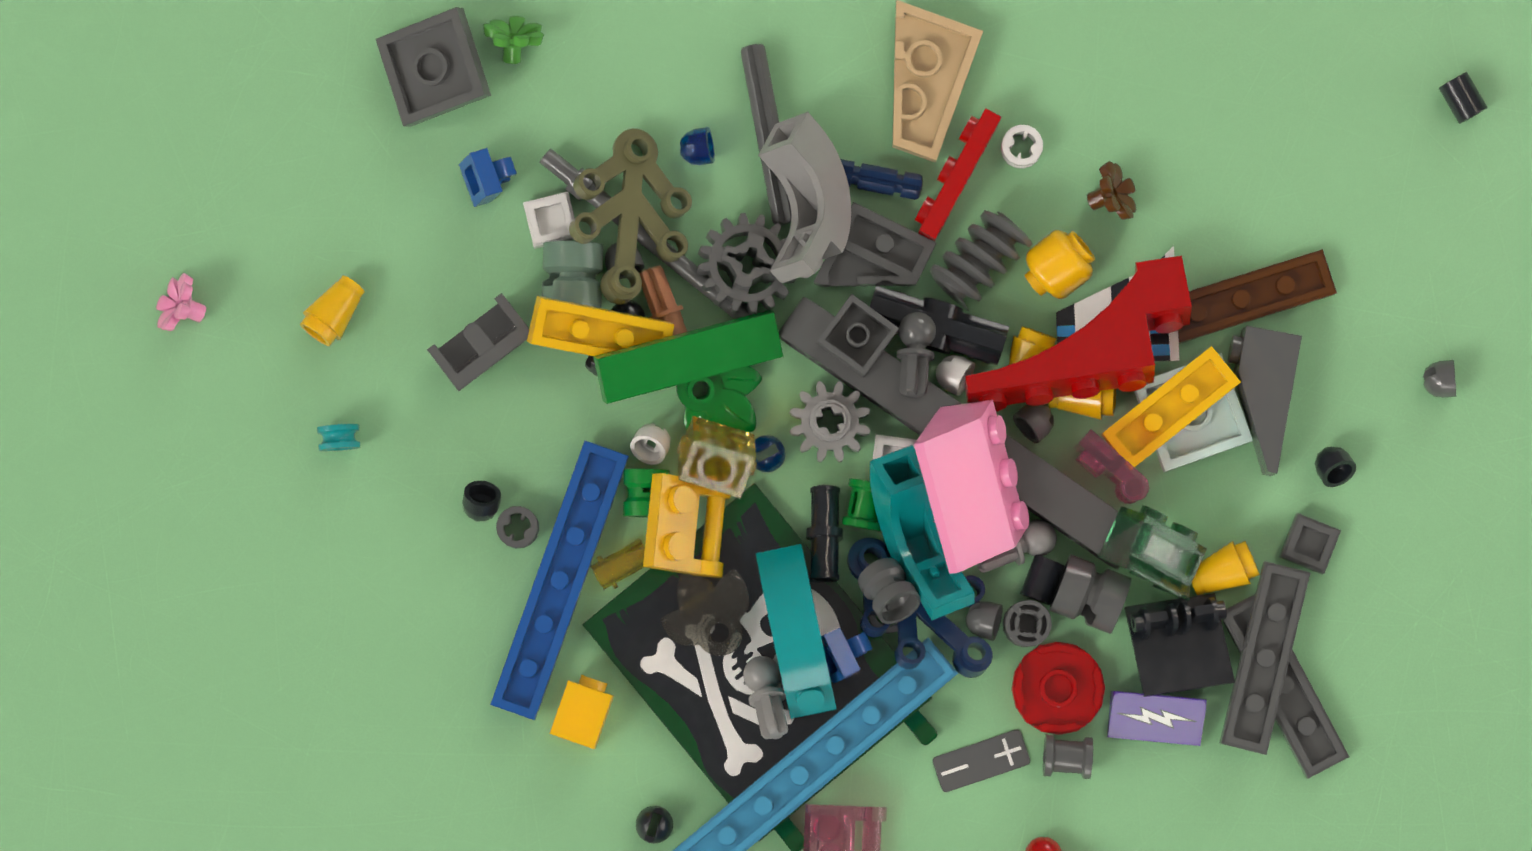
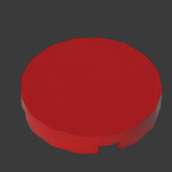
[1011,642,1105,735]

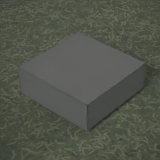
[1279,513,1341,574]

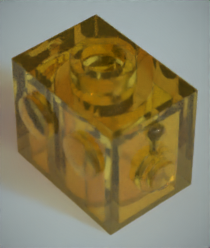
[677,416,757,498]

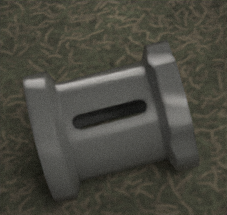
[1043,734,1093,779]

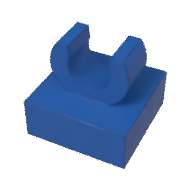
[459,148,517,207]
[821,627,873,684]

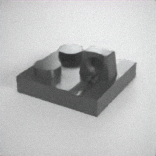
[376,7,491,127]

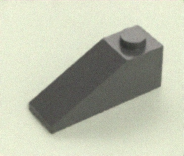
[1228,326,1302,476]

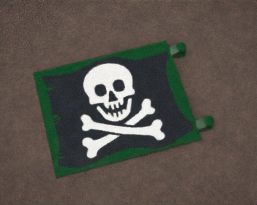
[582,483,937,851]

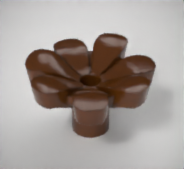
[1087,161,1136,220]

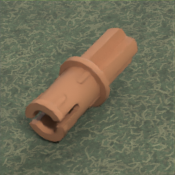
[639,266,687,336]

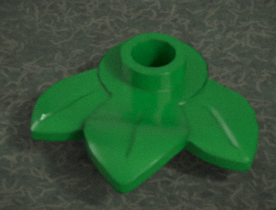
[676,366,762,446]

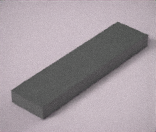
[1219,561,1310,755]
[1222,594,1349,779]

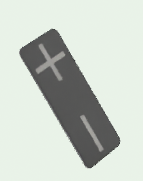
[933,730,1030,792]

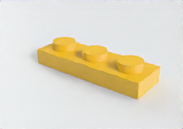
[527,296,675,356]
[1101,346,1241,471]

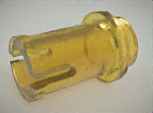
[590,538,645,590]

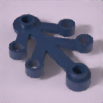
[847,537,993,678]

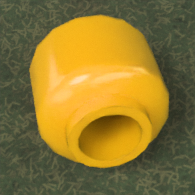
[1024,230,1095,299]

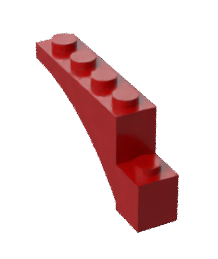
[965,255,1192,412]

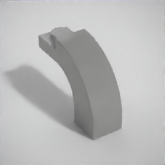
[758,112,851,283]

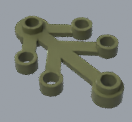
[569,129,692,305]

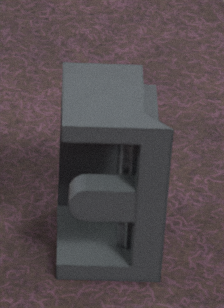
[427,293,529,391]

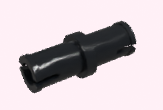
[806,485,843,583]

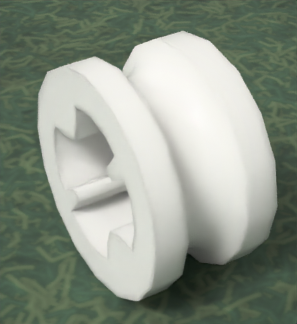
[1001,125,1043,169]

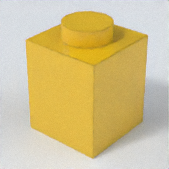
[549,675,614,749]

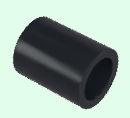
[1439,72,1488,124]
[1020,555,1065,605]

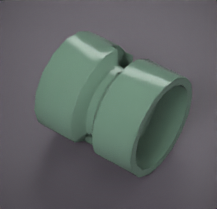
[542,241,603,308]

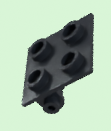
[1124,593,1235,697]

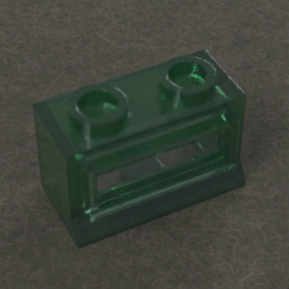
[1098,505,1207,601]

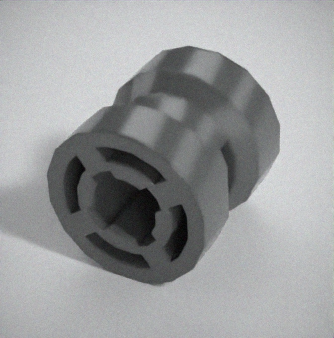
[858,558,920,624]
[1002,600,1052,647]

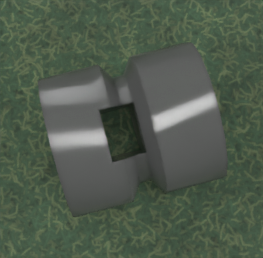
[1049,555,1132,634]

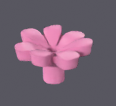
[156,273,206,331]

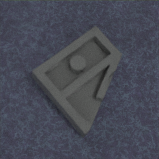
[814,202,936,287]

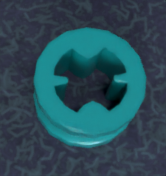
[317,424,361,451]

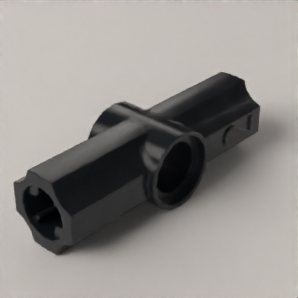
[870,286,1009,365]

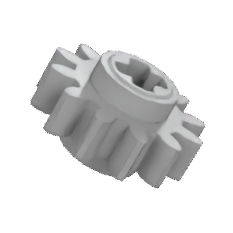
[790,381,870,463]

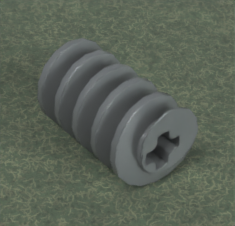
[930,210,1033,311]

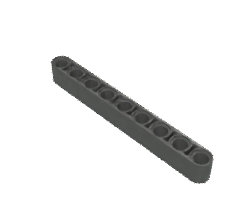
[779,297,1144,570]

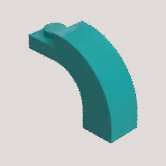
[870,445,975,620]
[756,544,836,719]

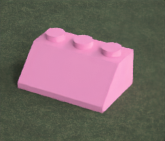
[914,400,1029,574]

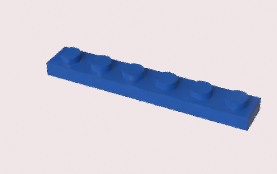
[490,440,629,720]

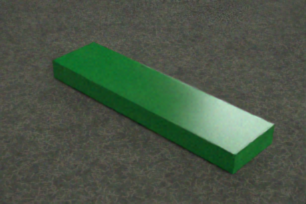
[593,310,784,404]

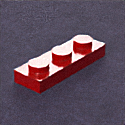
[915,108,1002,242]

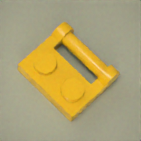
[643,473,731,578]

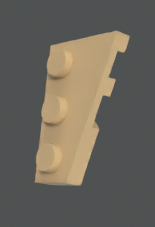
[892,0,983,163]

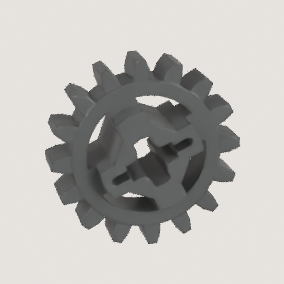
[697,213,796,315]

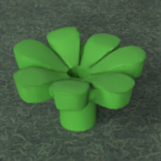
[483,16,544,64]

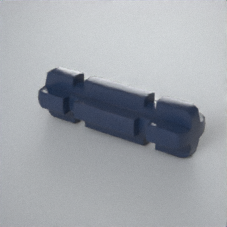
[840,159,923,200]

